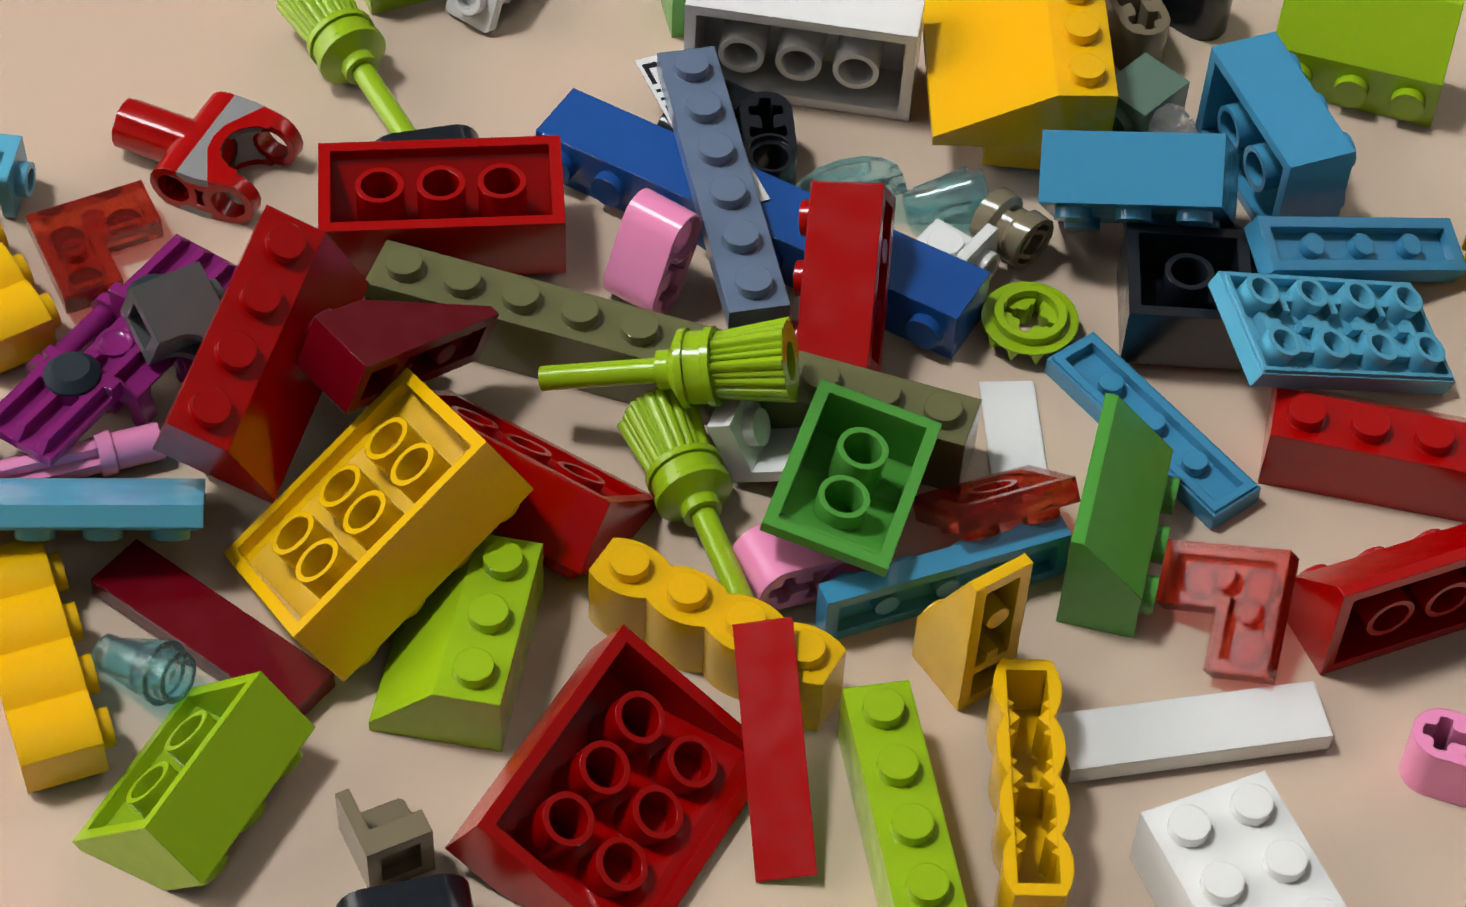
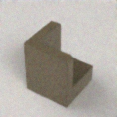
[335,788,435,888]

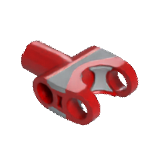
[112,91,304,224]

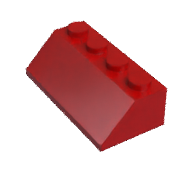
[318,135,566,279]
[152,205,369,503]
[1258,388,1466,523]
[432,390,656,579]
[1283,523,1466,675]

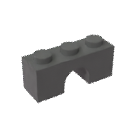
[120,261,224,477]

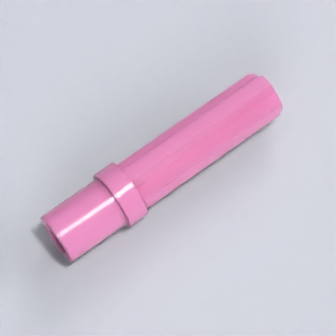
[0,422,166,478]

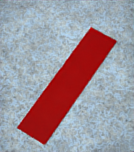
[732,616,818,882]

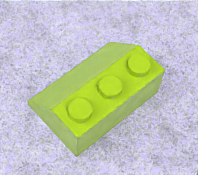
[1276,0,1465,127]
[369,535,544,752]
[72,671,316,891]

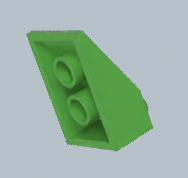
[760,379,942,577]

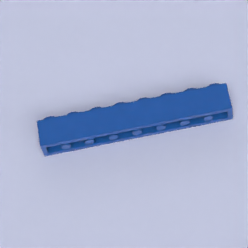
[536,88,991,360]

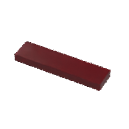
[90,539,335,716]

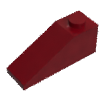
[296,299,499,414]

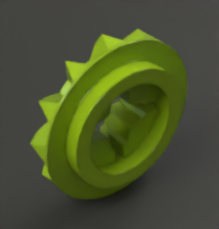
[980,281,1079,364]

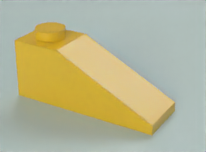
[912,553,1033,711]

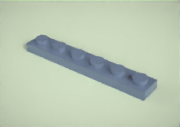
[657,46,790,329]

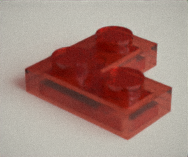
[25,180,164,314]
[1155,539,1300,685]

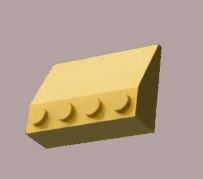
[922,0,1118,147]
[223,368,534,682]

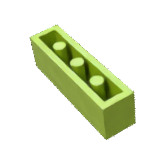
[837,680,968,907]

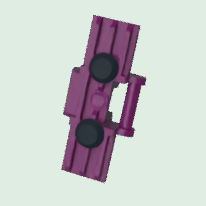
[0,234,237,466]

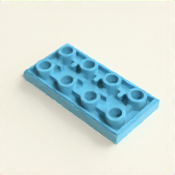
[1208,271,1455,394]
[0,478,206,541]

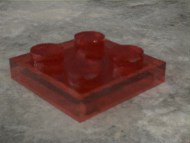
[913,465,1081,541]

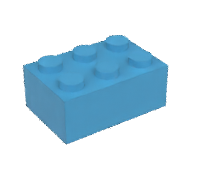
[1194,32,1356,221]
[1038,130,1240,232]

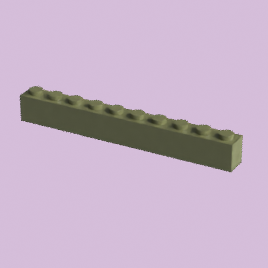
[365,240,982,494]

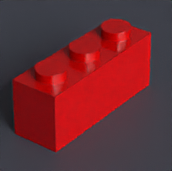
[791,181,896,372]

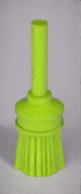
[276,0,416,133]
[538,316,800,409]
[617,387,755,598]

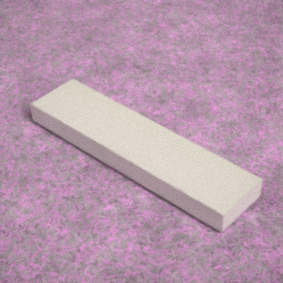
[1057,681,1333,783]

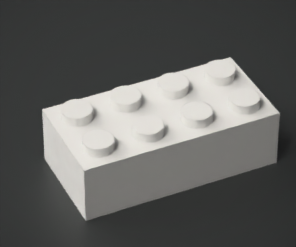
[683,0,926,121]
[1129,770,1347,907]

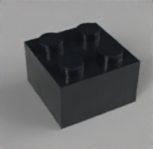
[1117,222,1251,370]

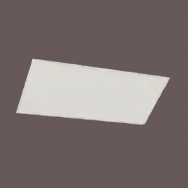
[979,381,1047,474]

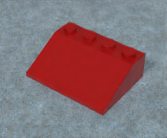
[445,624,748,907]

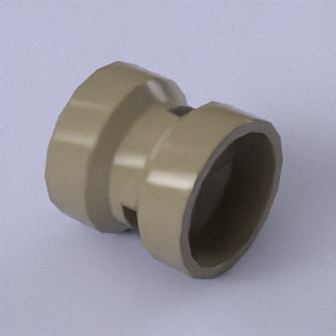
[969,187,1054,270]

